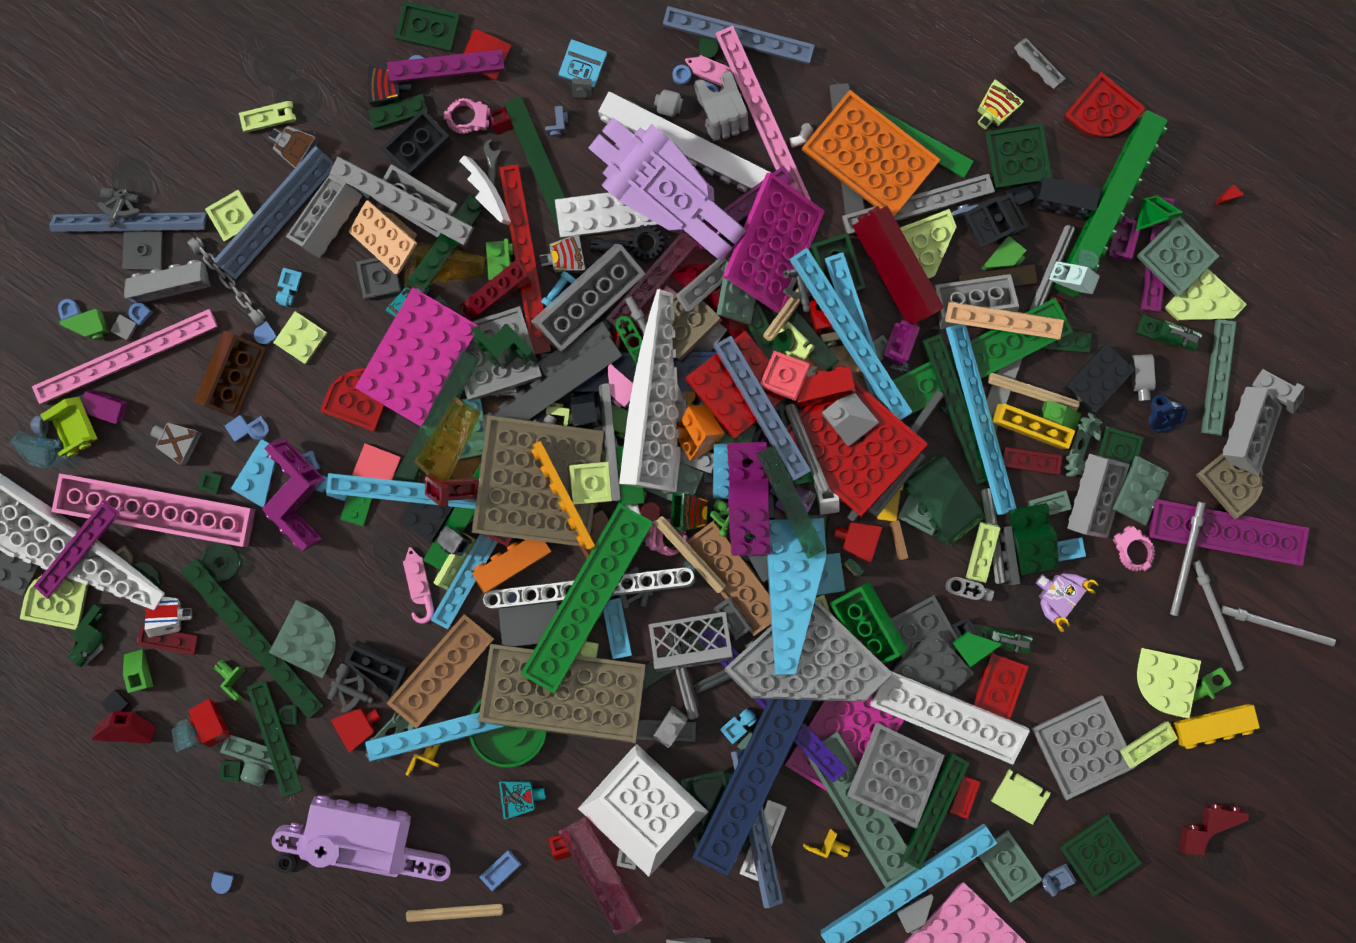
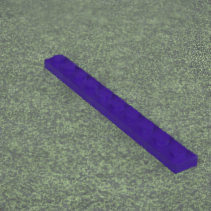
[699,625,848,783]

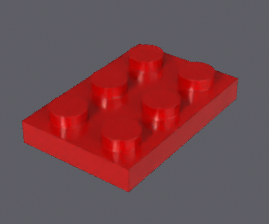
[972,654,1029,720]

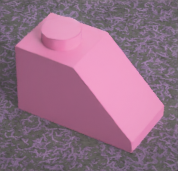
[608,364,633,408]

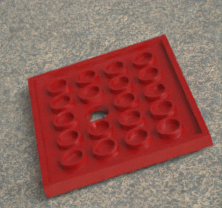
[786,380,928,518]

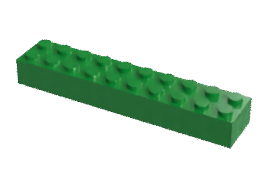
[1053,110,1168,298]

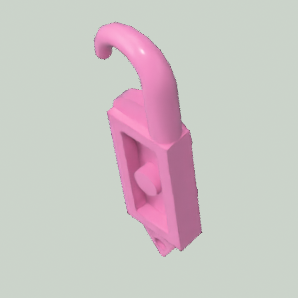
[685,55,743,98]
[403,547,434,624]

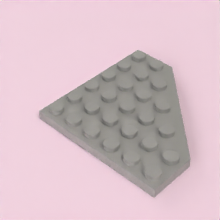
[725,599,893,702]

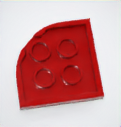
[1063,72,1145,138]
[320,368,385,432]

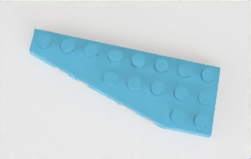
[767,518,826,676]

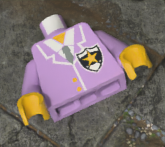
[1036,573,1099,632]

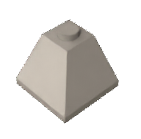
[822,393,879,447]

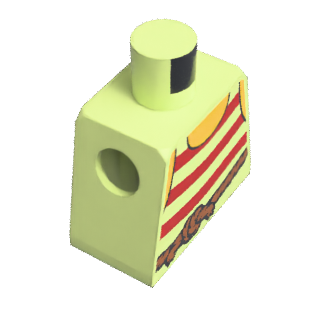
[977,79,1024,129]

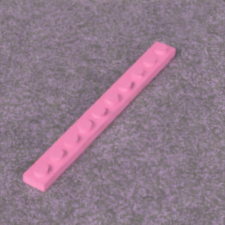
[715,25,811,201]
[32,309,218,405]

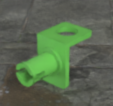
[214,660,246,702]
[1193,667,1231,703]

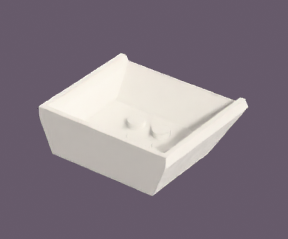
[578,744,708,876]

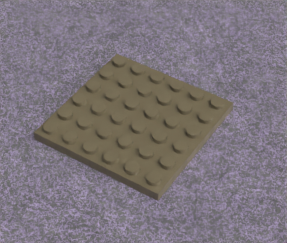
[472,415,604,547]

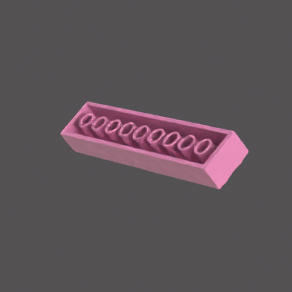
[52,473,256,547]

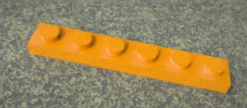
[531,441,595,549]

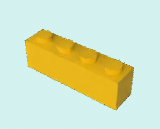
[992,403,1075,449]
[1173,704,1260,749]

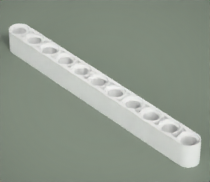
[483,568,695,610]

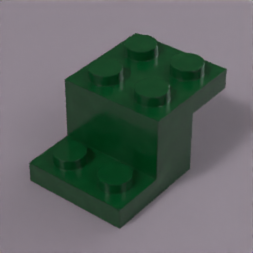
[471,324,538,369]
[1009,503,1059,575]

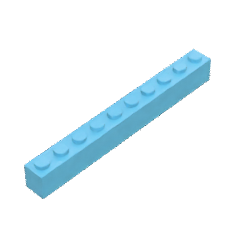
[821,824,997,943]

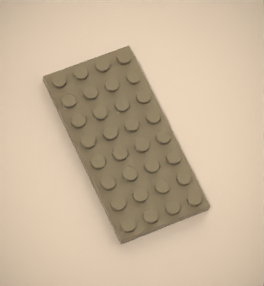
[478,644,646,743]

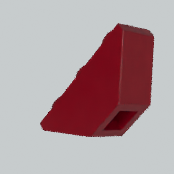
[92,711,156,744]

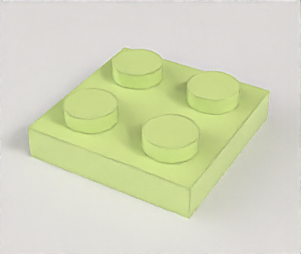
[205,190,254,243]
[273,311,328,365]
[569,462,612,504]

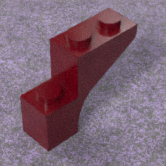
[1180,804,1249,856]

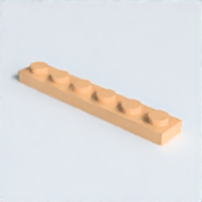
[945,302,1064,339]

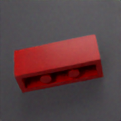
[797,366,856,407]

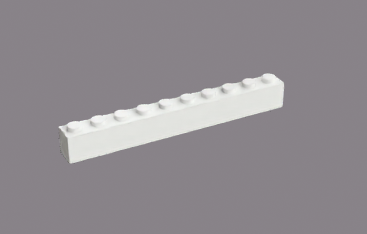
[598,92,771,193]

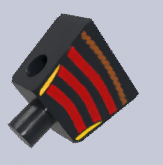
[368,66,413,107]

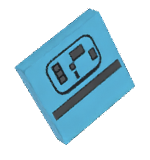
[558,39,607,89]

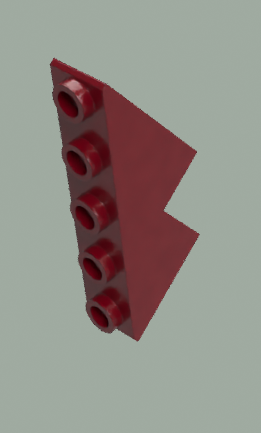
[459,259,531,321]
[673,264,749,338]

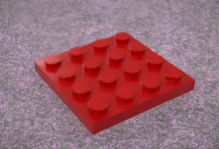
[685,331,786,439]

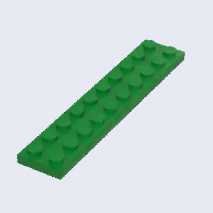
[892,298,1073,418]
[521,503,654,694]

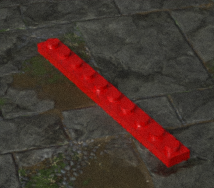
[499,164,551,355]

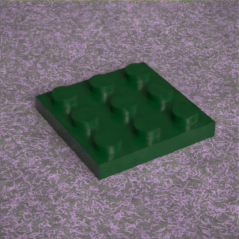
[985,123,1052,189]
[1058,814,1142,897]

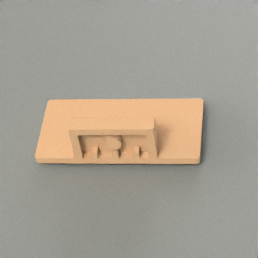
[349,201,417,274]

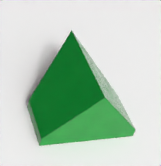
[1136,195,1183,231]
[952,632,1002,670]

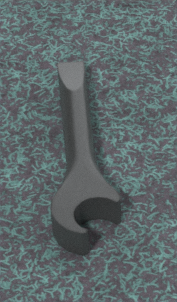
[484,140,501,187]

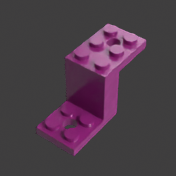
[262,438,325,551]
[727,442,771,556]

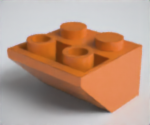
[676,405,725,461]

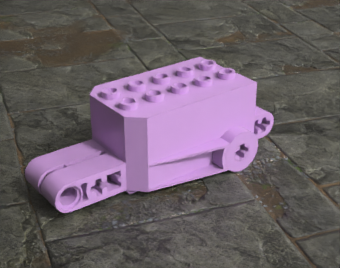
[588,117,746,261]
[272,795,450,881]

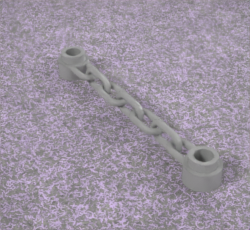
[187,237,266,326]

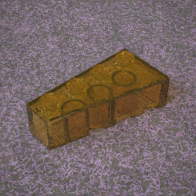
[414,397,481,480]

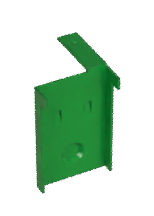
[341,495,373,526]

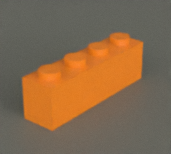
[472,539,551,594]

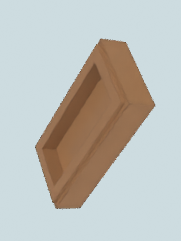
[890,520,908,560]

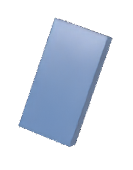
[480,850,521,891]

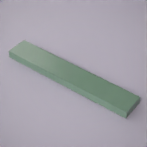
[1201,319,1236,436]

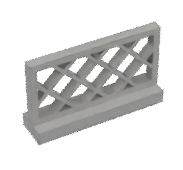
[649,612,734,672]

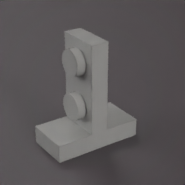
[1252,369,1304,414]

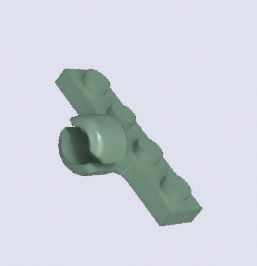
[220,735,302,786]

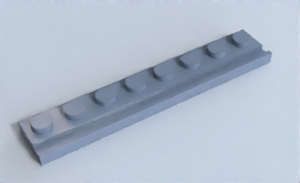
[214,146,334,280]

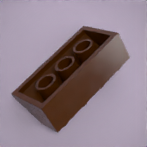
[194,330,266,418]

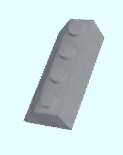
[373,164,458,238]
[286,174,362,258]
[124,260,211,303]
[934,274,1019,329]
[1223,387,1282,475]
[1067,454,1130,538]

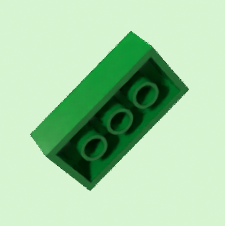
[830,581,908,664]

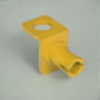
[406,744,441,777]
[803,829,850,858]

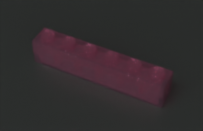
[606,231,697,330]
[559,816,642,935]

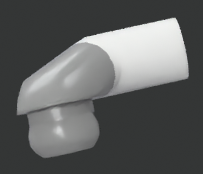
[789,123,813,148]

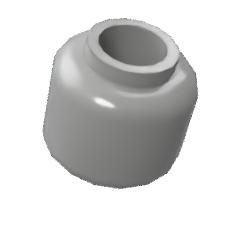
[654,89,683,117]

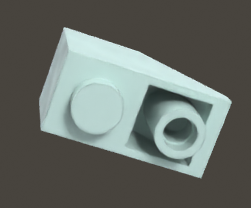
[1049,261,1100,294]

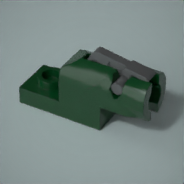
[1135,315,1202,352]
[67,604,106,667]
[973,624,1032,655]

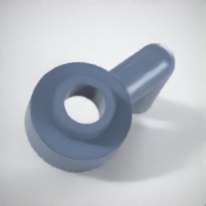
[31,416,63,448]

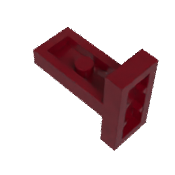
[425,476,479,507]

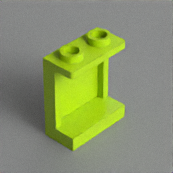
[40,397,97,458]

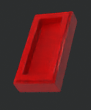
[949,776,981,819]

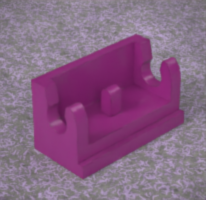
[1107,217,1140,262]
[882,320,920,366]
[82,390,128,424]

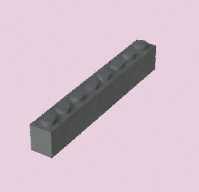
[480,335,622,430]

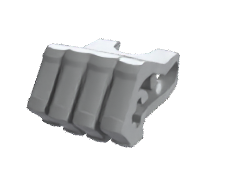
[694,71,749,141]

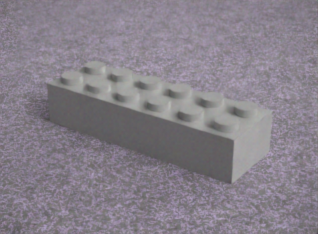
[531,244,645,352]

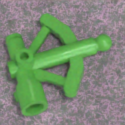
[710,498,730,537]

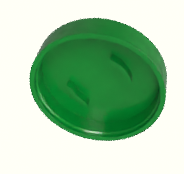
[469,699,547,767]

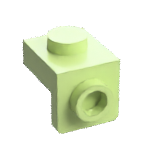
[546,403,573,426]

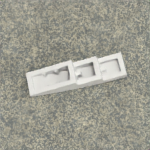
[460,155,511,225]

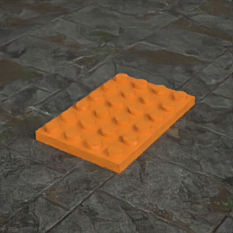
[802,90,940,217]

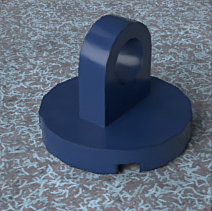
[1148,395,1187,432]

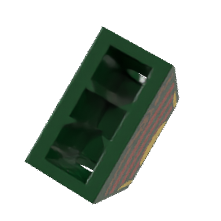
[670,492,714,531]

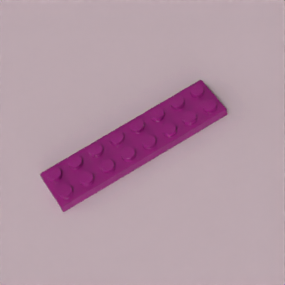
[1148,499,1309,566]

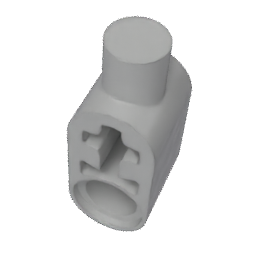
[1130,354,1155,401]
[946,577,994,602]

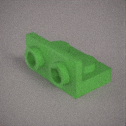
[486,239,514,281]

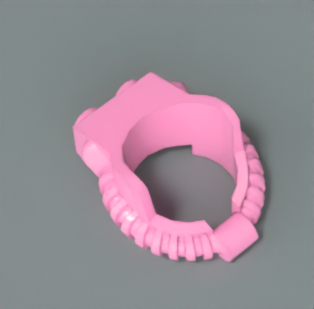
[444,98,490,134]
[645,519,688,556]
[1113,526,1155,572]

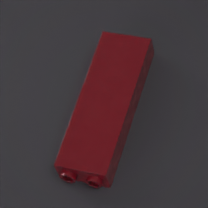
[852,206,944,325]

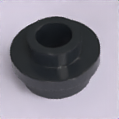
[276,853,296,873]

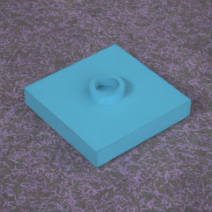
[816,553,845,595]

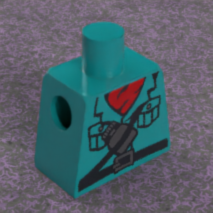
[499,780,546,819]

